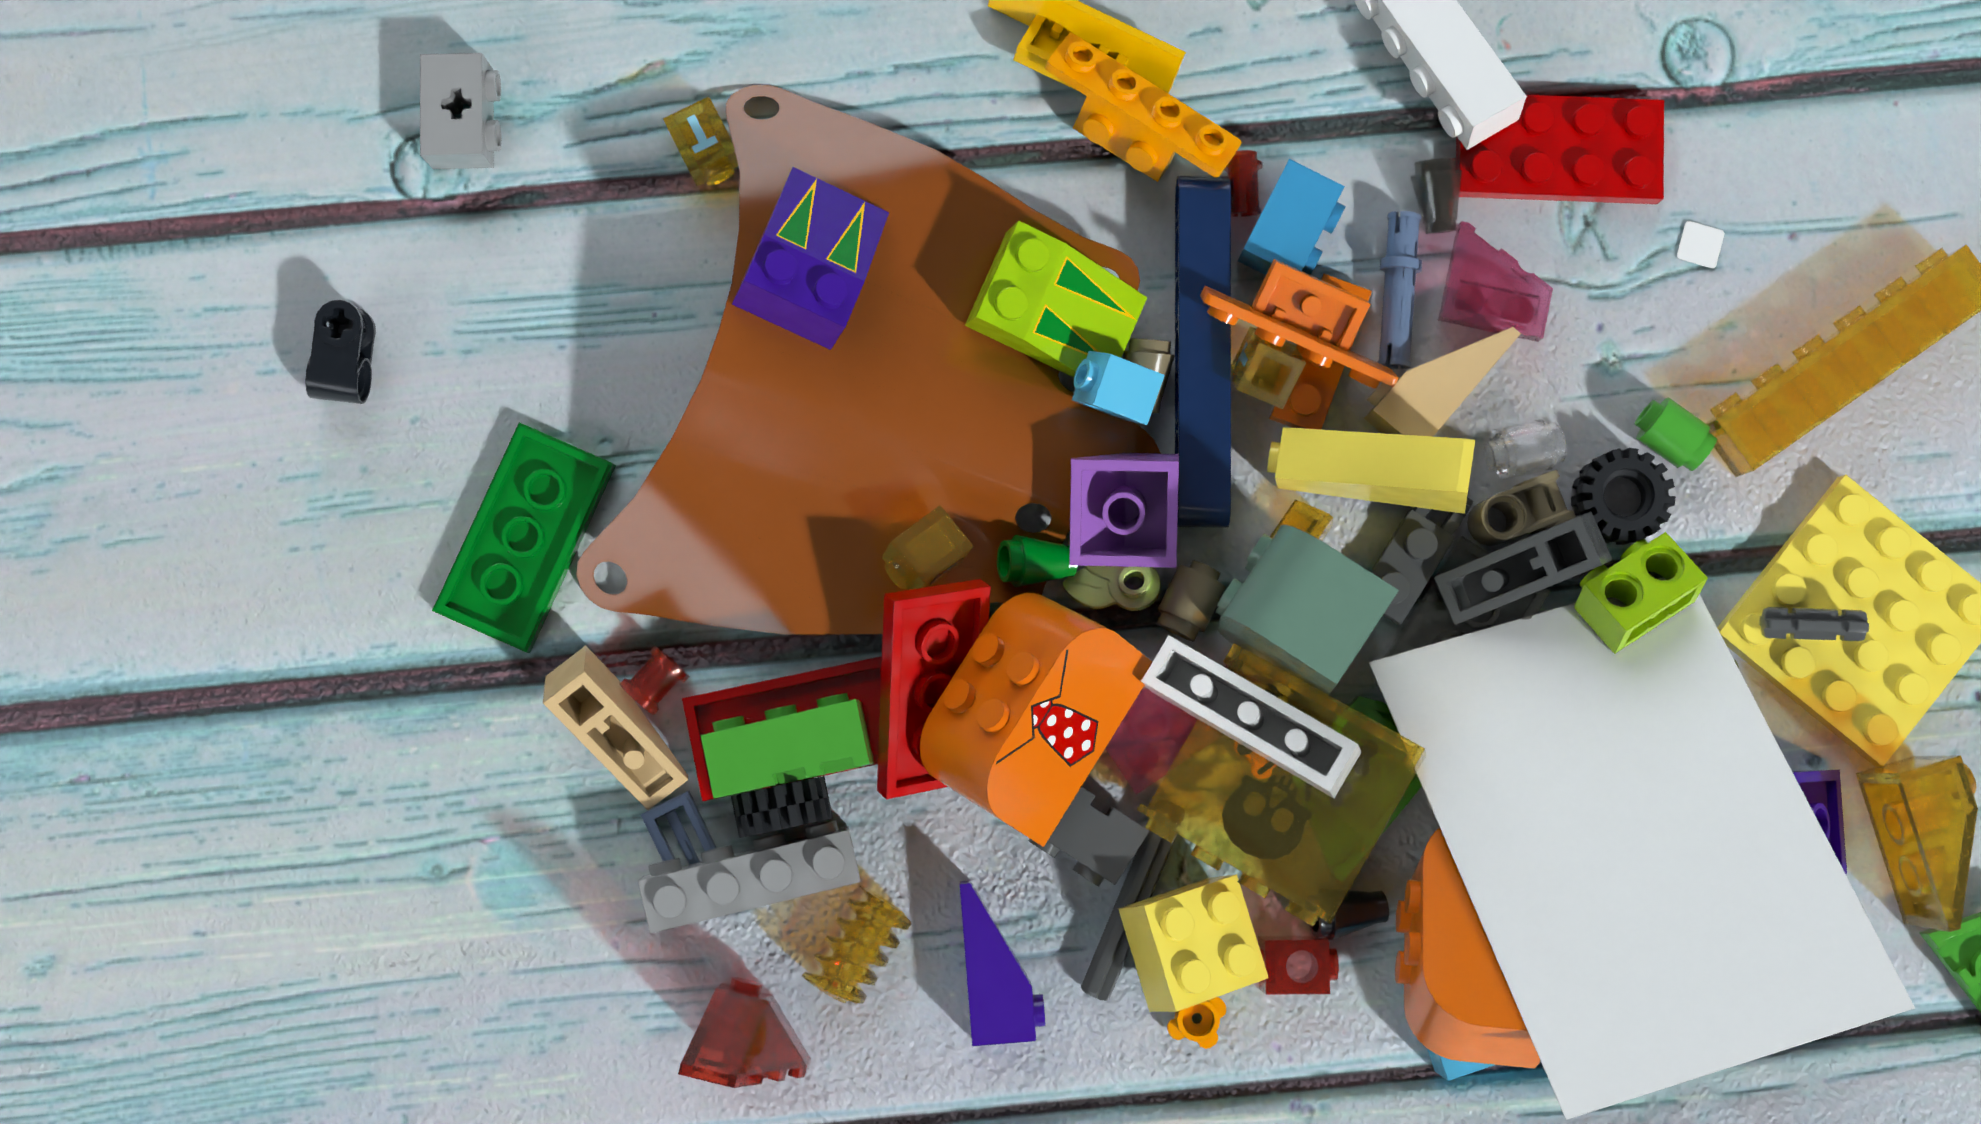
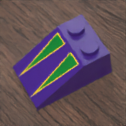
[732,167,889,350]

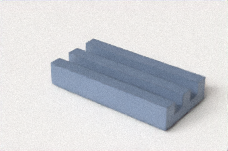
[640,791,717,865]

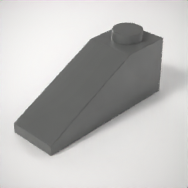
[1434,512,1613,625]

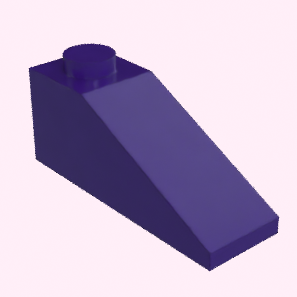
[960,880,1046,1046]

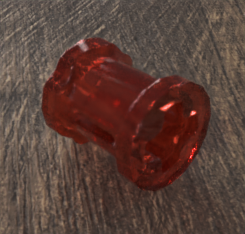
[620,645,690,715]

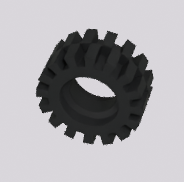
[1571,448,1676,545]
[731,776,833,838]

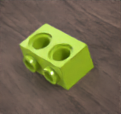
[1574,532,1708,654]

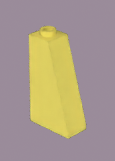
[1267,427,1475,514]

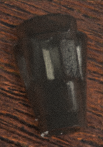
[1410,158,1462,234]

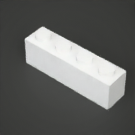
[1355,0,1527,150]
[1141,635,1361,798]

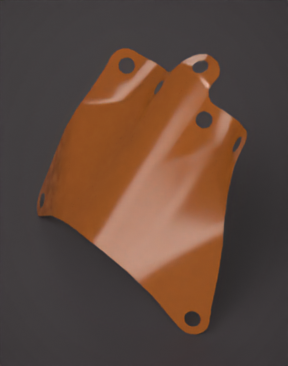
[576,85,1161,635]

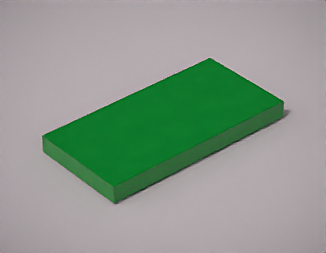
[432,422,616,653]

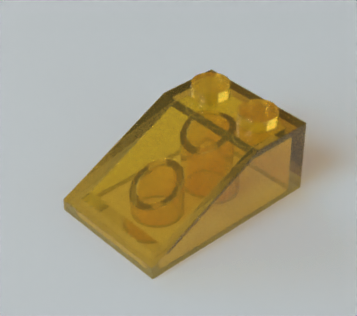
[1856,755,1978,932]

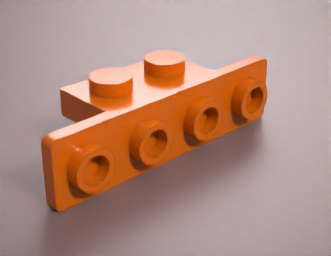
[1200,259,1399,389]

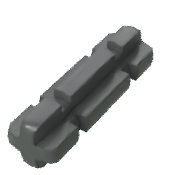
[1759,607,1869,641]

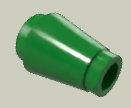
[997,535,1078,587]

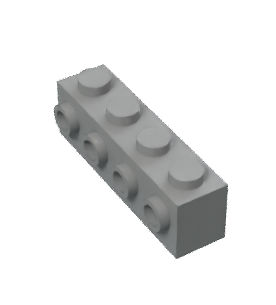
[638,820,861,934]

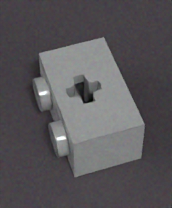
[420,53,502,169]

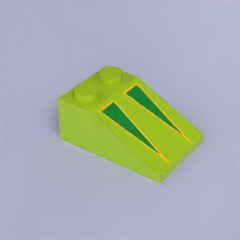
[965,221,1147,377]

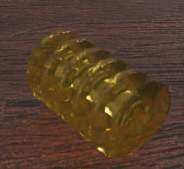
[802,884,912,1004]

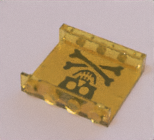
[1137,643,1426,926]

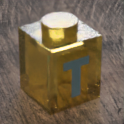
[663,96,738,186]
[1231,326,1306,409]
[882,505,974,590]

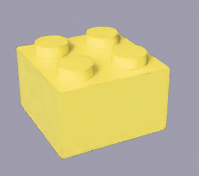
[1118,874,1269,1012]

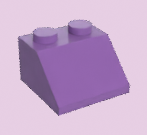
[1069,453,1179,568]

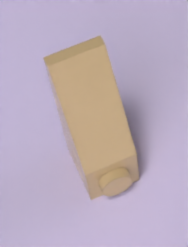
[1364,327,1521,436]
[543,645,688,810]

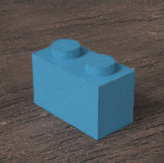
[1237,159,1346,275]

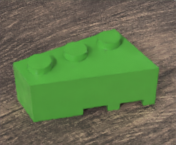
[701,693,875,799]

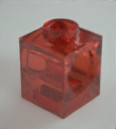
[1258,936,1339,995]

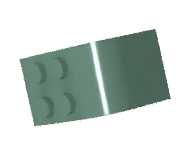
[1216,525,1399,704]

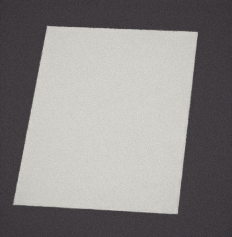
[1369,577,1915,1120]

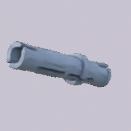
[1377,211,1422,369]

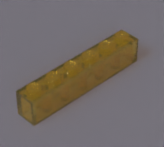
[1706,245,1981,477]

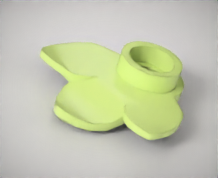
[1063,566,1161,611]

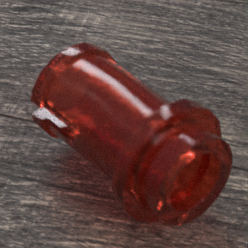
[1224,150,1263,217]

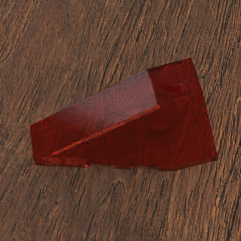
[678,977,811,1088]

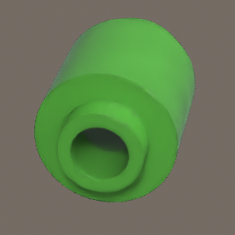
[1634,397,1717,471]

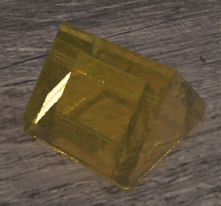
[1270,499,1333,541]

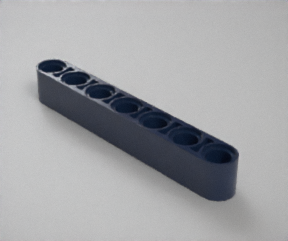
[1175,176,1231,528]

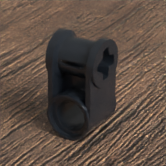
[305,300,376,404]

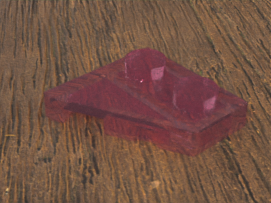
[1438,221,1553,342]

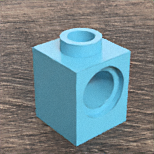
[1072,351,1165,425]

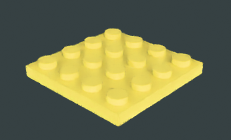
[1717,474,1981,767]

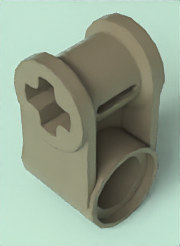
[1467,470,1576,546]

